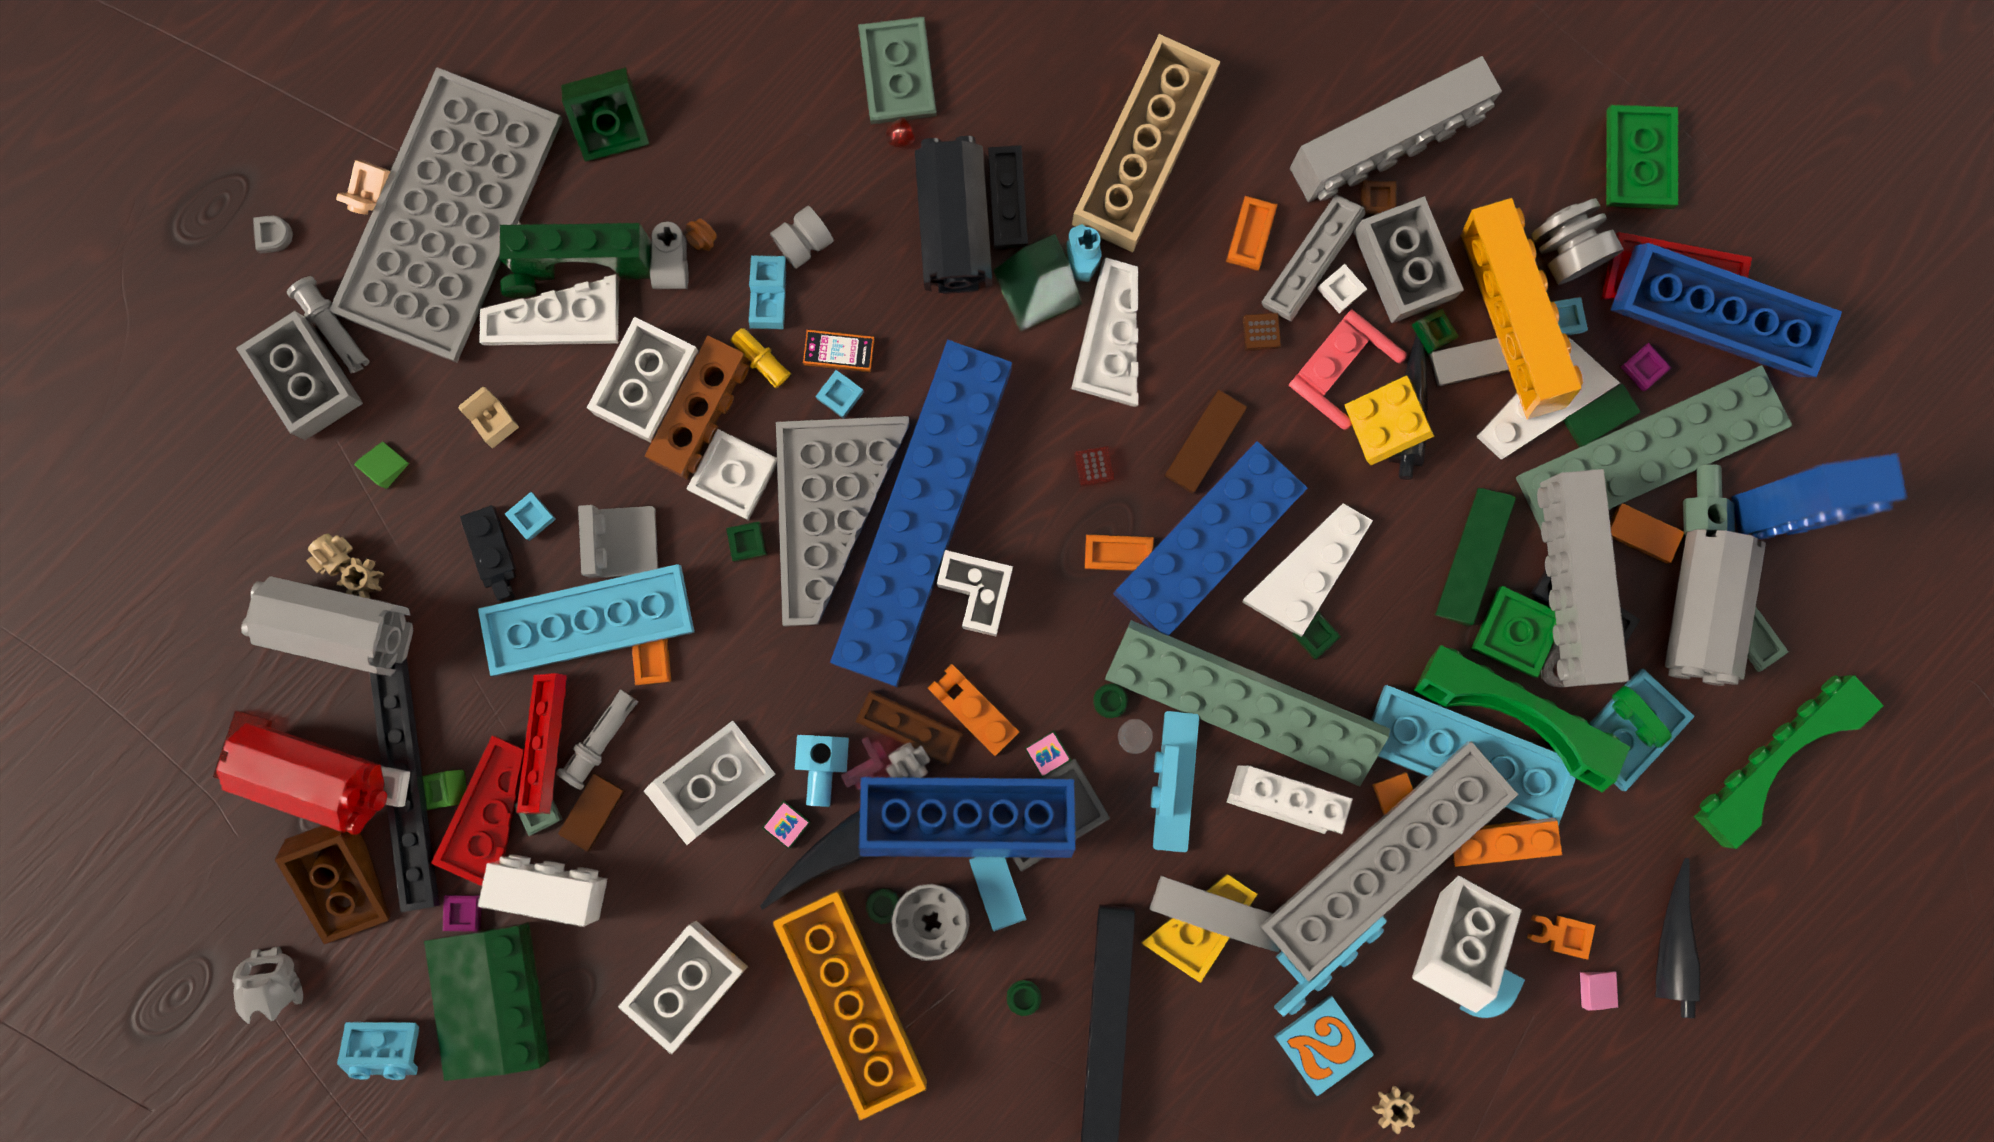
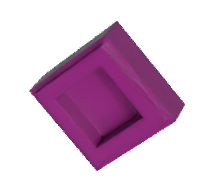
[1620,343,1671,392]
[443,895,482,931]

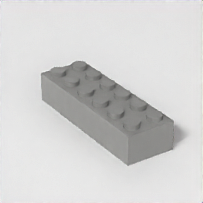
[1290,56,1502,203]
[1537,469,1629,687]

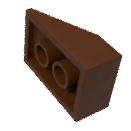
[275,825,390,944]

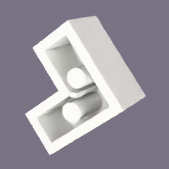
[937,550,1013,637]

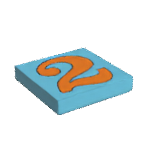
[1274,995,1373,1096]

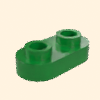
[1612,686,1672,748]

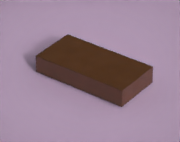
[558,774,625,852]

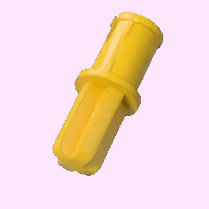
[731,328,791,389]

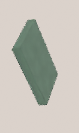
[858,17,937,124]

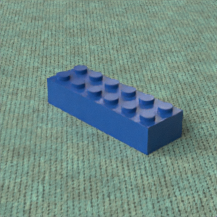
[1610,243,1842,377]
[1113,441,1307,636]
[1731,454,1906,540]
[859,777,1075,858]

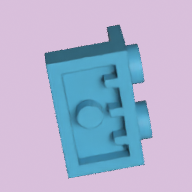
[337,1022,419,1080]

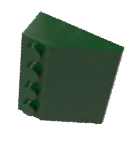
[424,922,550,1081]

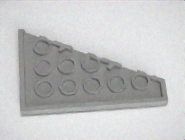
[776,416,909,627]

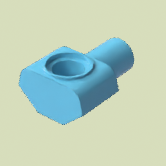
[1067,224,1102,282]
[795,735,849,807]

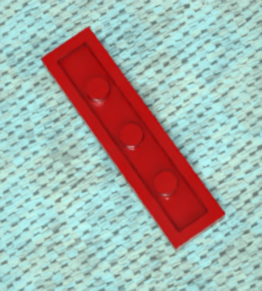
[517,673,567,814]

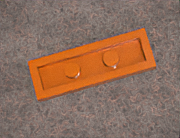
[1453,818,1562,867]

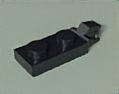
[460,505,517,602]

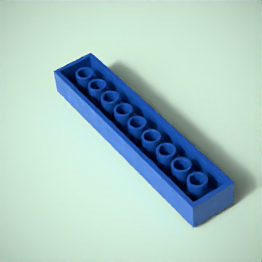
[830,340,1012,688]

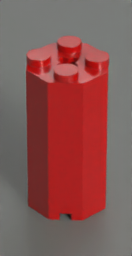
[216,723,387,835]

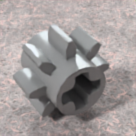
[886,742,930,778]

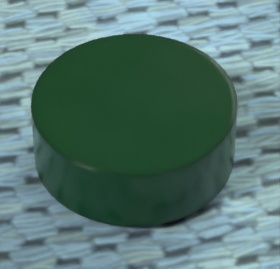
[500,273,536,299]
[1093,684,1128,718]
[866,888,900,924]

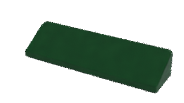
[1435,488,1516,627]

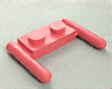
[1288,309,1407,430]

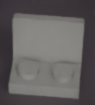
[578,505,658,579]

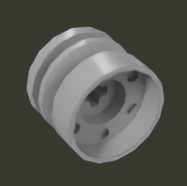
[1531,198,1624,285]
[892,884,970,960]

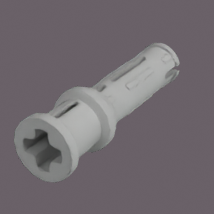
[287,276,370,373]
[556,689,639,790]

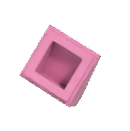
[1580,971,1618,1011]

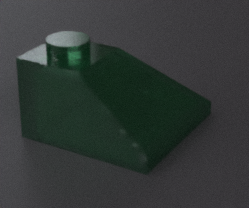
[993,234,1082,331]

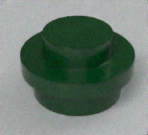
[1006,980,1041,1016]

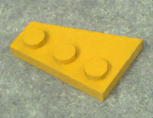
[1141,874,1257,983]

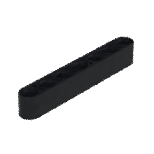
[1081,904,1135,1142]

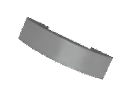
[1150,876,1280,953]

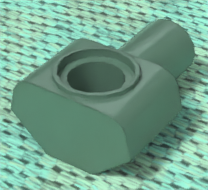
[1683,465,1735,537]

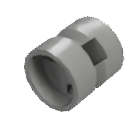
[770,205,834,269]

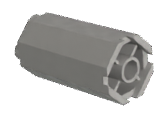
[1665,529,1766,686]
[241,576,413,676]

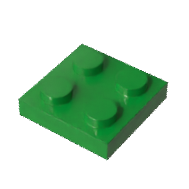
[1471,586,1557,678]

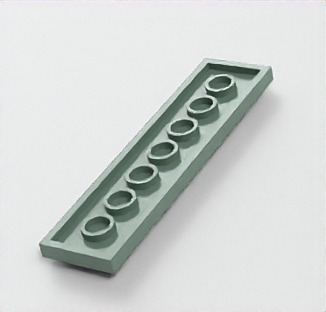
[1515,365,1792,529]
[1105,620,1390,786]

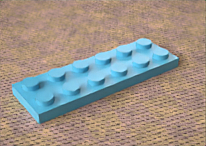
[478,564,694,677]
[1371,685,1576,826]

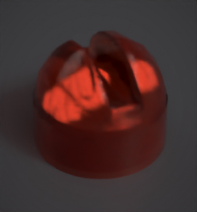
[886,118,915,148]

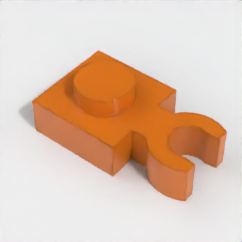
[1527,915,1595,960]

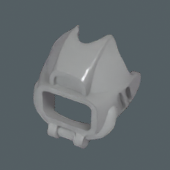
[232,946,303,1024]

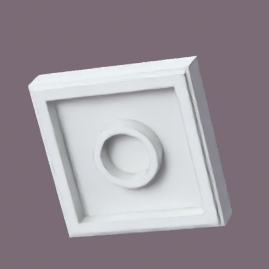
[687,429,777,520]

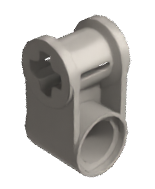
[650,221,688,289]

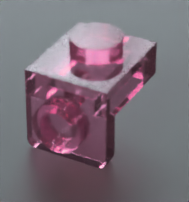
[840,737,888,790]

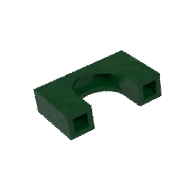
[499,223,652,280]

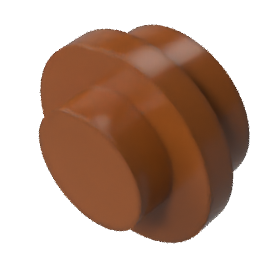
[685,218,717,251]

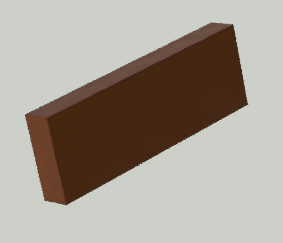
[1165,389,1247,494]
[855,691,963,765]

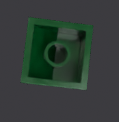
[561,67,649,162]

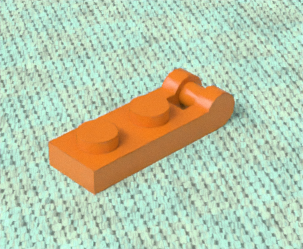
[928,664,1019,756]

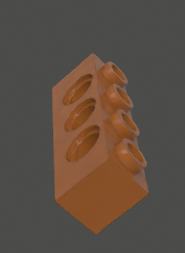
[645,335,749,479]

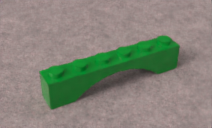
[1414,645,1630,792]
[1694,675,1884,849]

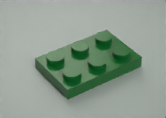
[1606,105,1678,209]

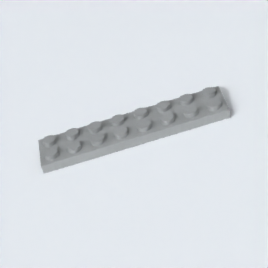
[1260,741,1518,981]

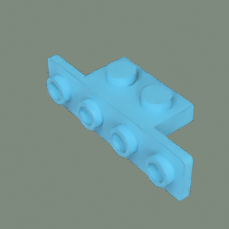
[1151,711,1199,852]
[1274,916,1387,1016]

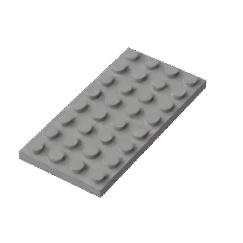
[329,67,563,363]

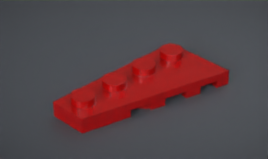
[1601,232,1752,300]
[431,735,524,886]

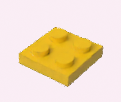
[1344,375,1434,466]

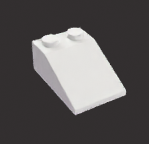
[644,721,775,845]

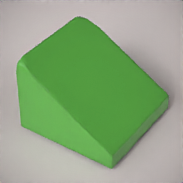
[354,441,409,489]
[423,769,467,810]

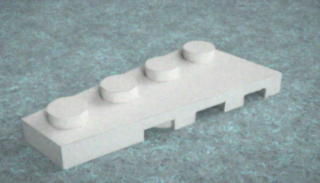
[1071,258,1138,407]
[480,274,619,345]
[1476,337,1620,459]
[1242,503,1373,637]

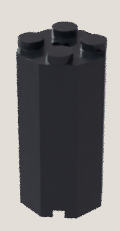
[915,136,992,294]

